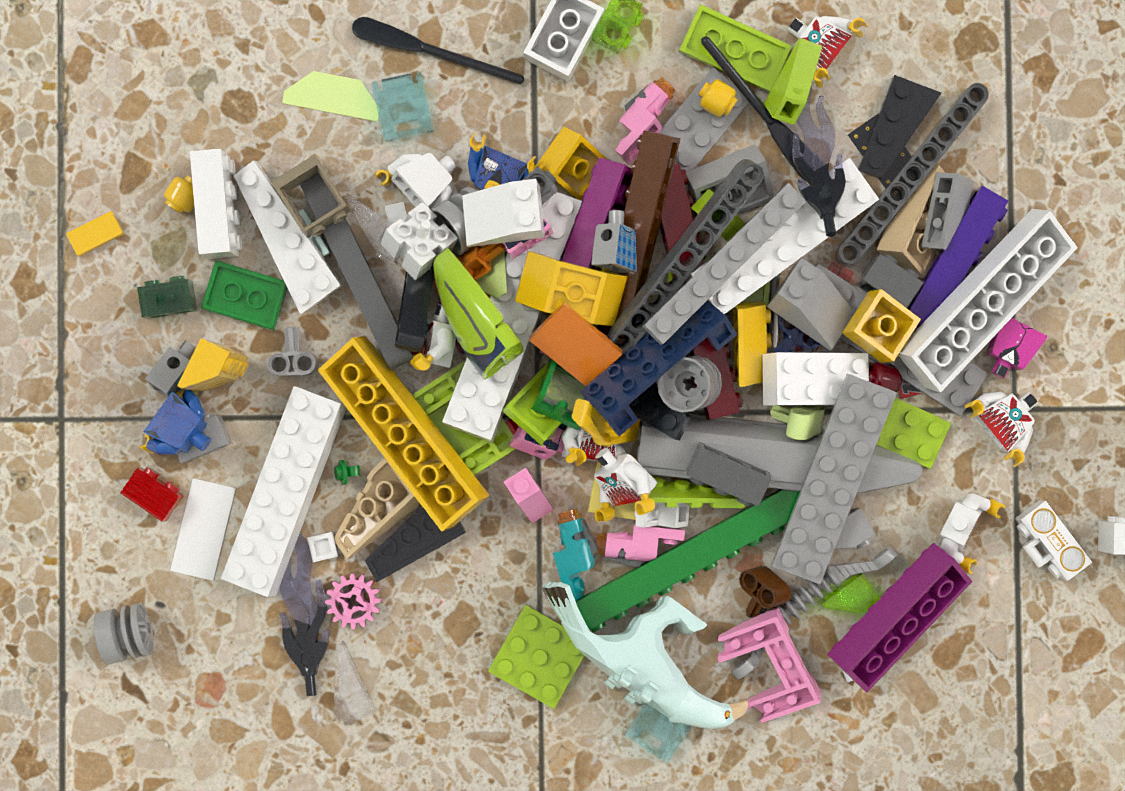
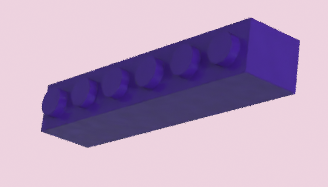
[907,185,1008,328]

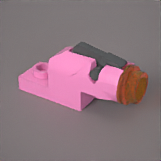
[615,77,676,166]
[595,524,685,567]

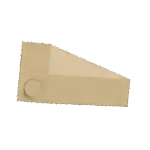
[877,165,945,278]
[334,458,421,559]

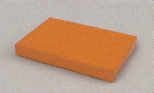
[529,302,622,386]

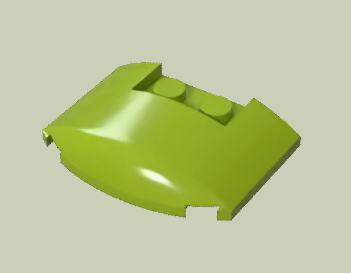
[414,361,515,476]

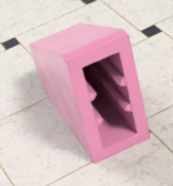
[504,467,554,523]

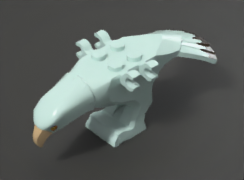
[542,582,748,730]

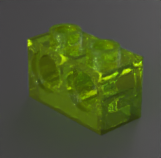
[592,0,645,54]

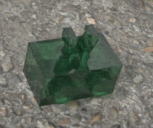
[137,276,197,319]

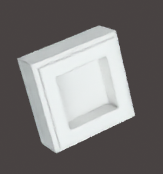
[307,531,339,562]

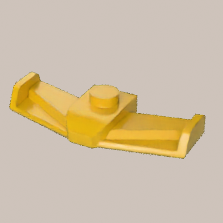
[572,399,641,447]

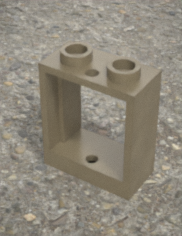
[271,154,351,238]

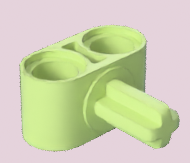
[770,405,825,440]

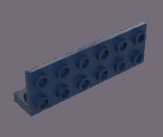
[580,300,737,436]

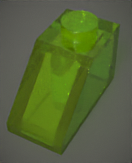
[818,573,880,614]

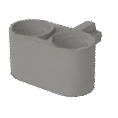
[267,327,319,377]

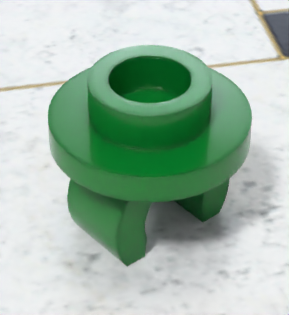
[334,460,360,485]

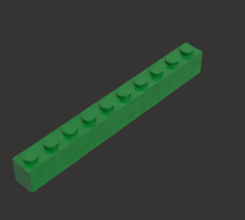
[575,489,800,633]

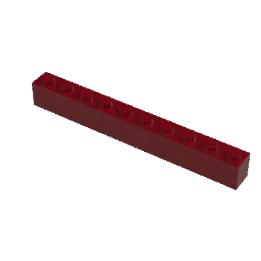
[660,163,742,420]

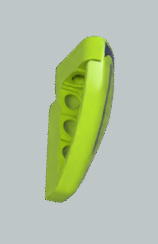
[433,248,524,380]

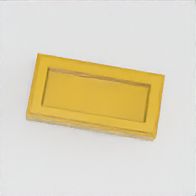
[66,211,124,257]

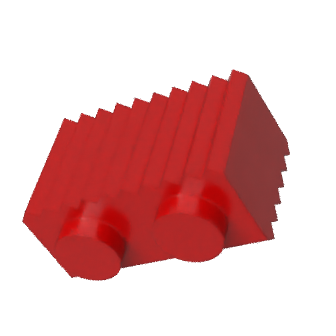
[120,466,184,522]

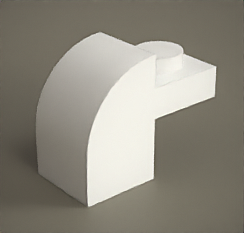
[635,503,690,528]

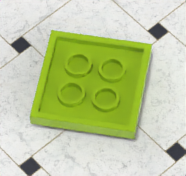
[488,604,584,709]

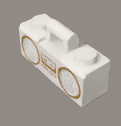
[1015,500,1092,581]

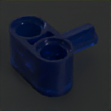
[772,316,820,353]

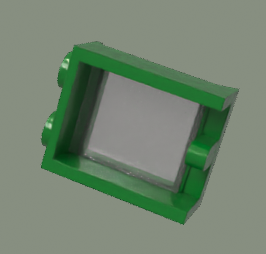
[531,358,591,430]

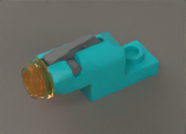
[553,508,598,600]

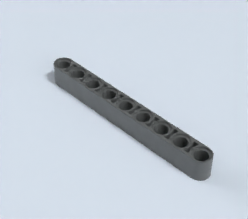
[835,83,989,266]
[607,159,764,354]
[300,173,414,370]

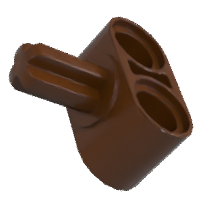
[739,565,791,618]

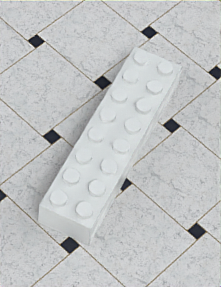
[685,158,879,314]
[898,209,1078,392]
[221,386,347,597]

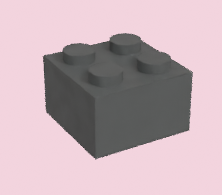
[855,254,923,308]

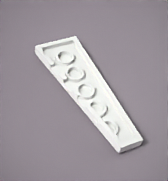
[234,160,343,314]

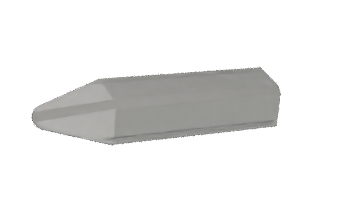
[637,413,922,494]

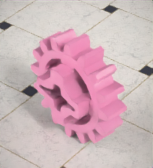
[325,573,382,629]

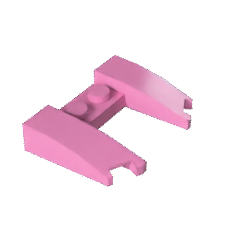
[718,607,822,723]

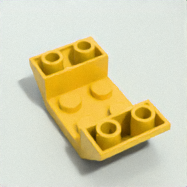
[515,251,627,326]

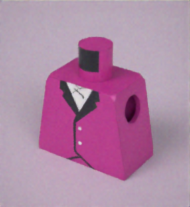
[986,318,1048,379]

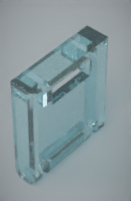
[372,72,434,142]
[623,703,692,764]

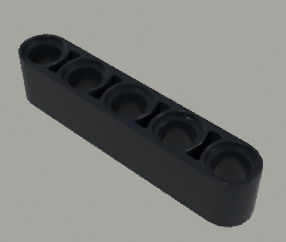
[395,261,434,353]

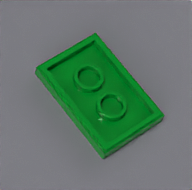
[201,260,288,331]

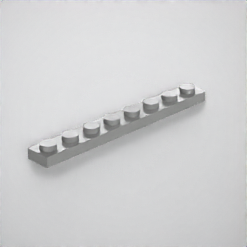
[643,183,806,345]

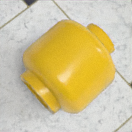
[698,79,738,117]
[164,175,195,214]

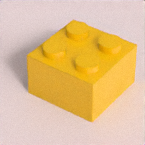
[842,289,921,363]

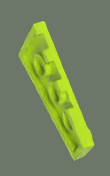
[648,477,745,508]

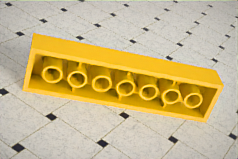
[318,336,490,531]

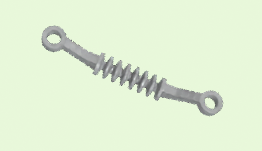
[731,546,898,680]

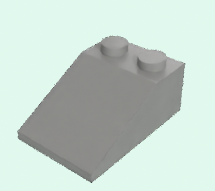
[767,257,855,351]

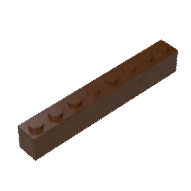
[596,130,681,339]

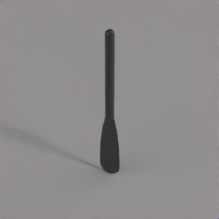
[352,17,525,84]
[701,36,822,181]

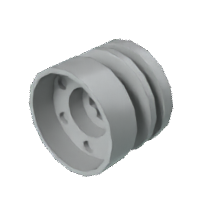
[431,187,476,255]
[657,355,722,412]
[94,602,154,665]

